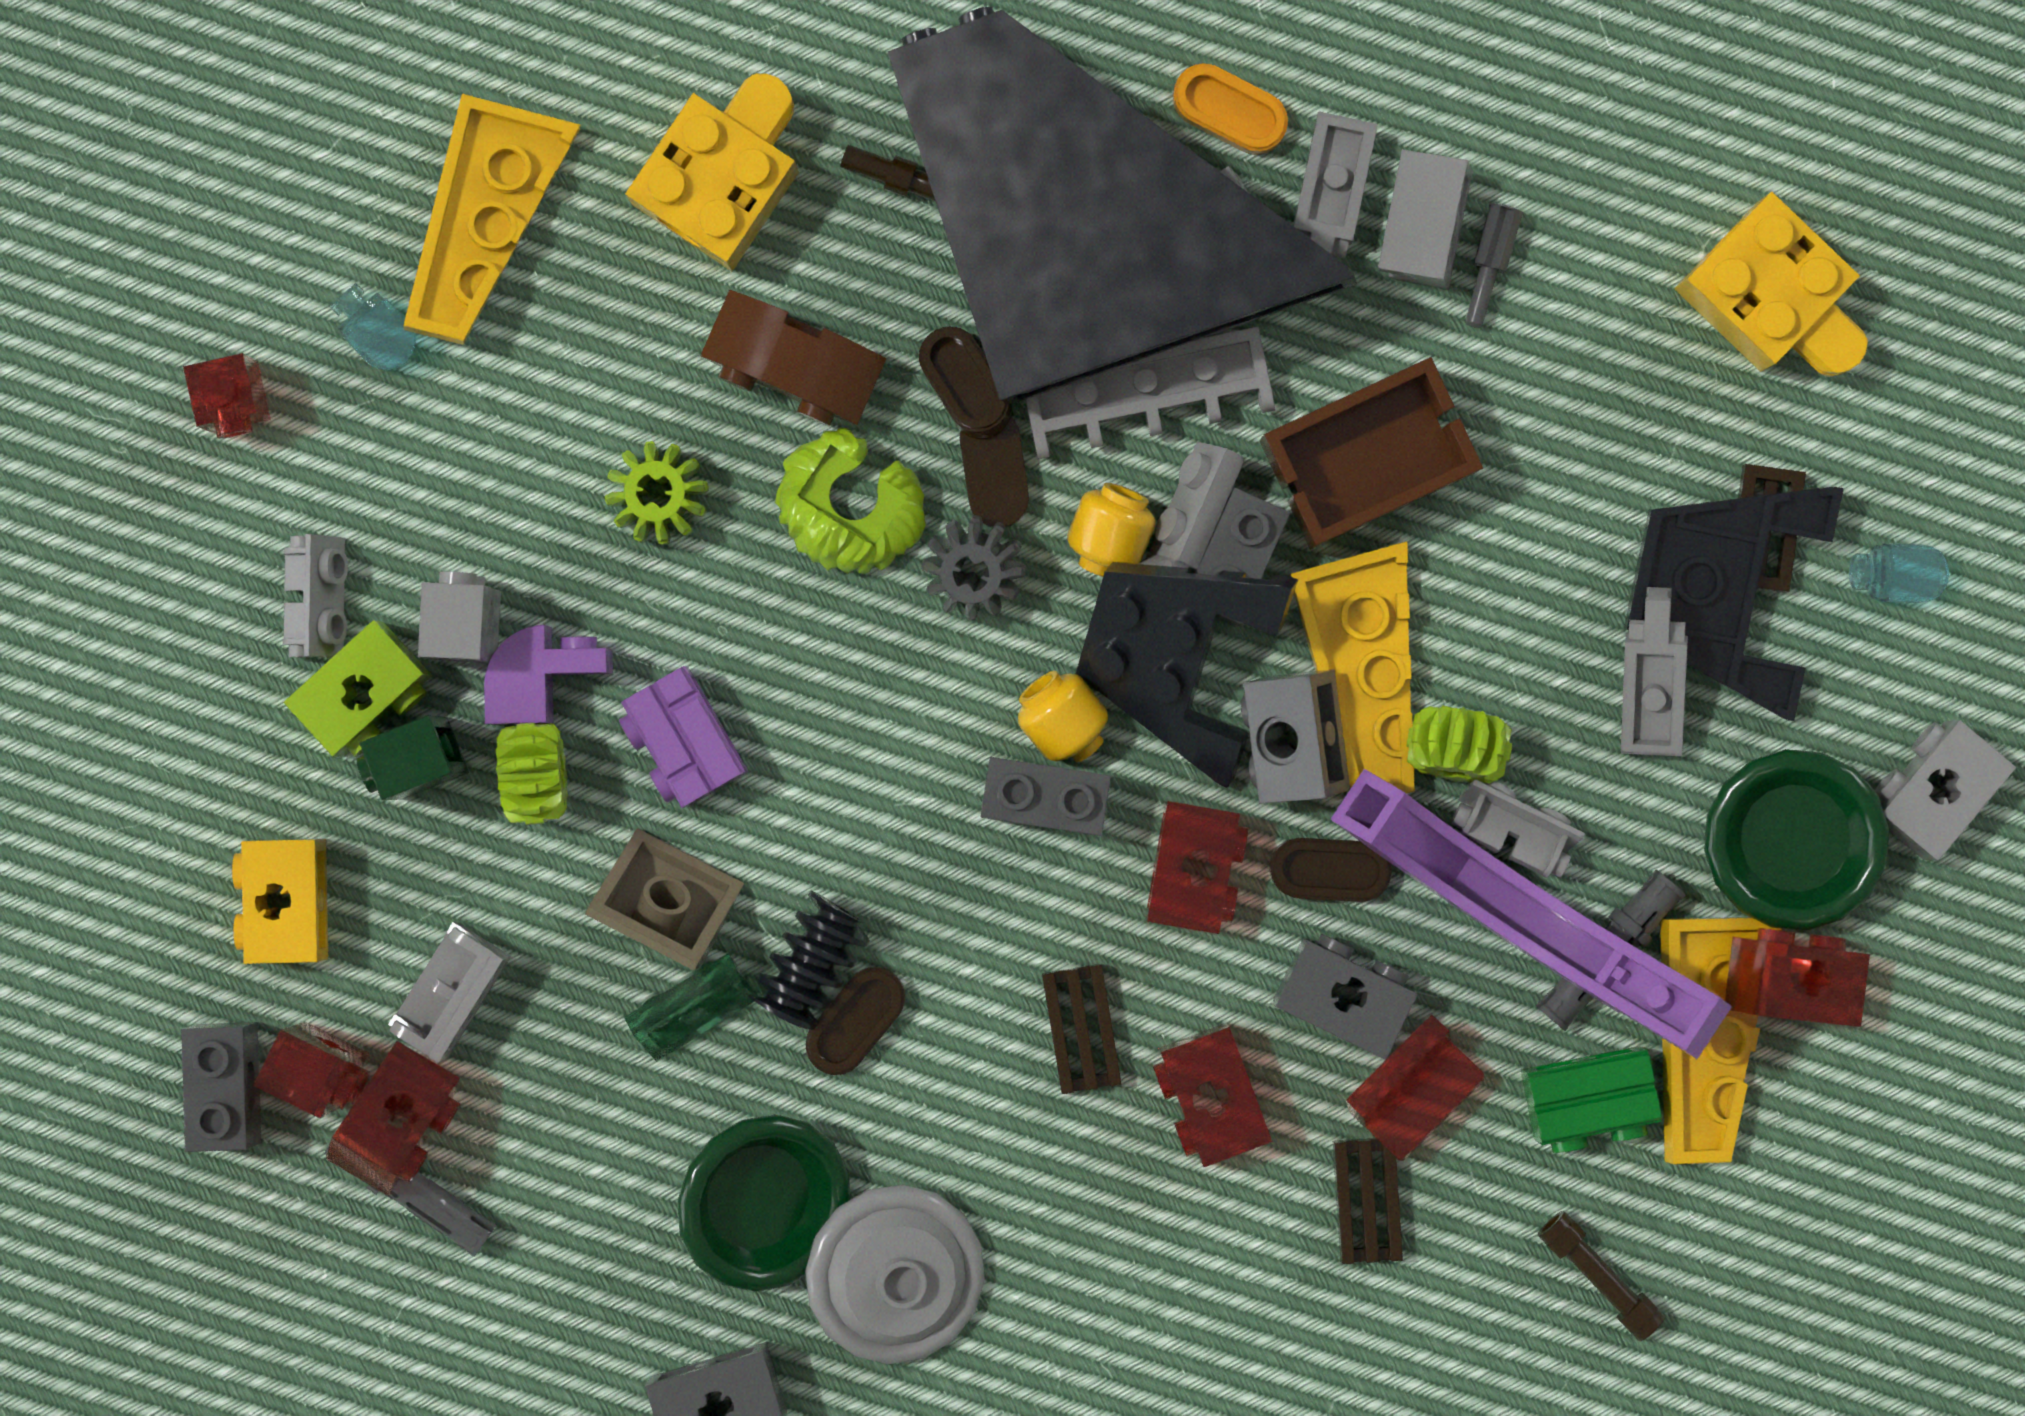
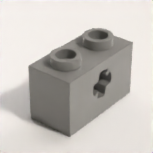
[418,572,501,663]
[1874,720,2017,861]

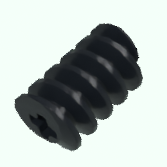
[747,890,870,1030]

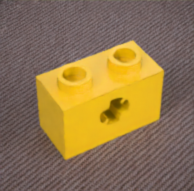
[232,839,328,964]

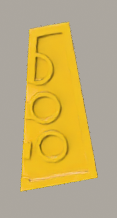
[403,94,580,345]
[1289,541,1415,794]
[1660,917,1782,1164]

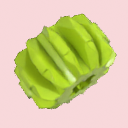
[605,441,709,545]
[1406,705,1513,784]
[495,722,568,825]

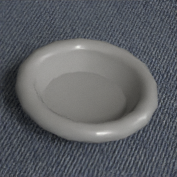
[805,1185,985,1364]

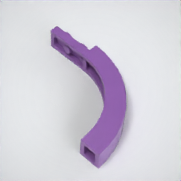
[1330,769,1732,1059]

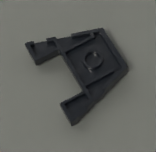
[1624,487,1844,721]
[1075,562,1298,788]

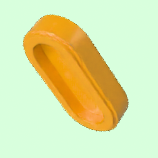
[1173,63,1288,155]

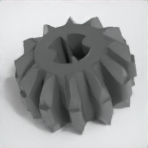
[921,515,1026,620]

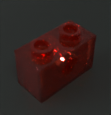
[1145,801,1248,934]
[1725,928,1870,1027]
[253,1021,370,1118]
[1153,1023,1273,1167]
[326,1041,461,1196]

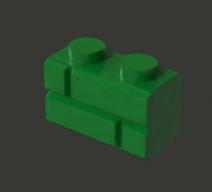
[1521,1046,1662,1153]

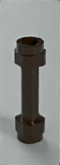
[1538,1210,1665,1341]

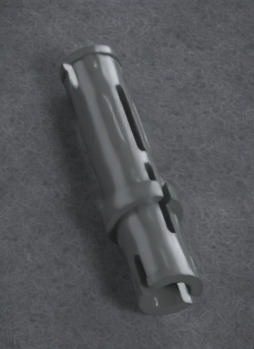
[1536,870,1686,1031]
[324,1121,497,1257]

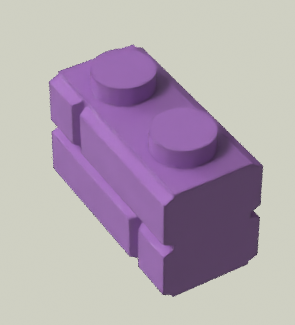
[619,666,749,808]

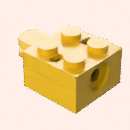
[625,73,799,272]
[1674,191,1868,377]

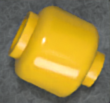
[1067,483,1156,576]
[1018,671,1108,762]

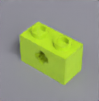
[283,620,433,757]

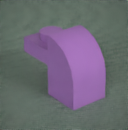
[484,625,613,725]

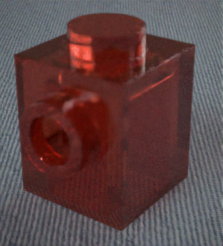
[183,353,271,439]

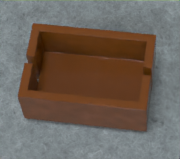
[1259,357,1483,550]

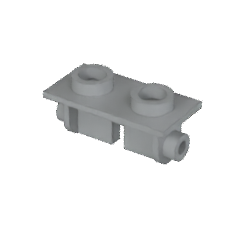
[283,534,348,658]
[1450,779,1585,878]

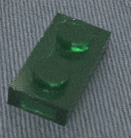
[624,954,758,1062]

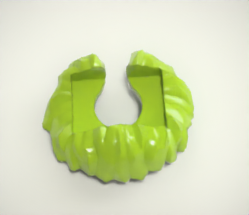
[775,427,926,574]

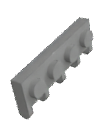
[1025,327,1275,459]

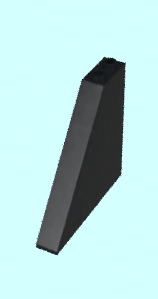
[888,7,1357,404]

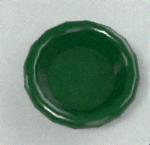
[1704,749,1890,931]
[677,1114,851,1292]

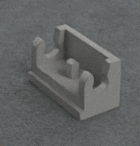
[1378,149,1473,290]
[389,921,511,1063]

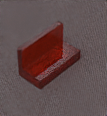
[1346,1015,1484,1161]

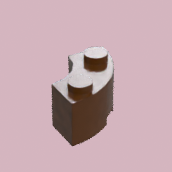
[700,290,887,427]

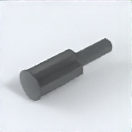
[1465,203,1524,328]

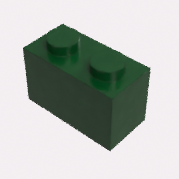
[357,715,469,800]

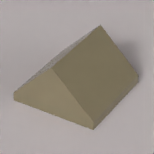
[585,828,744,971]

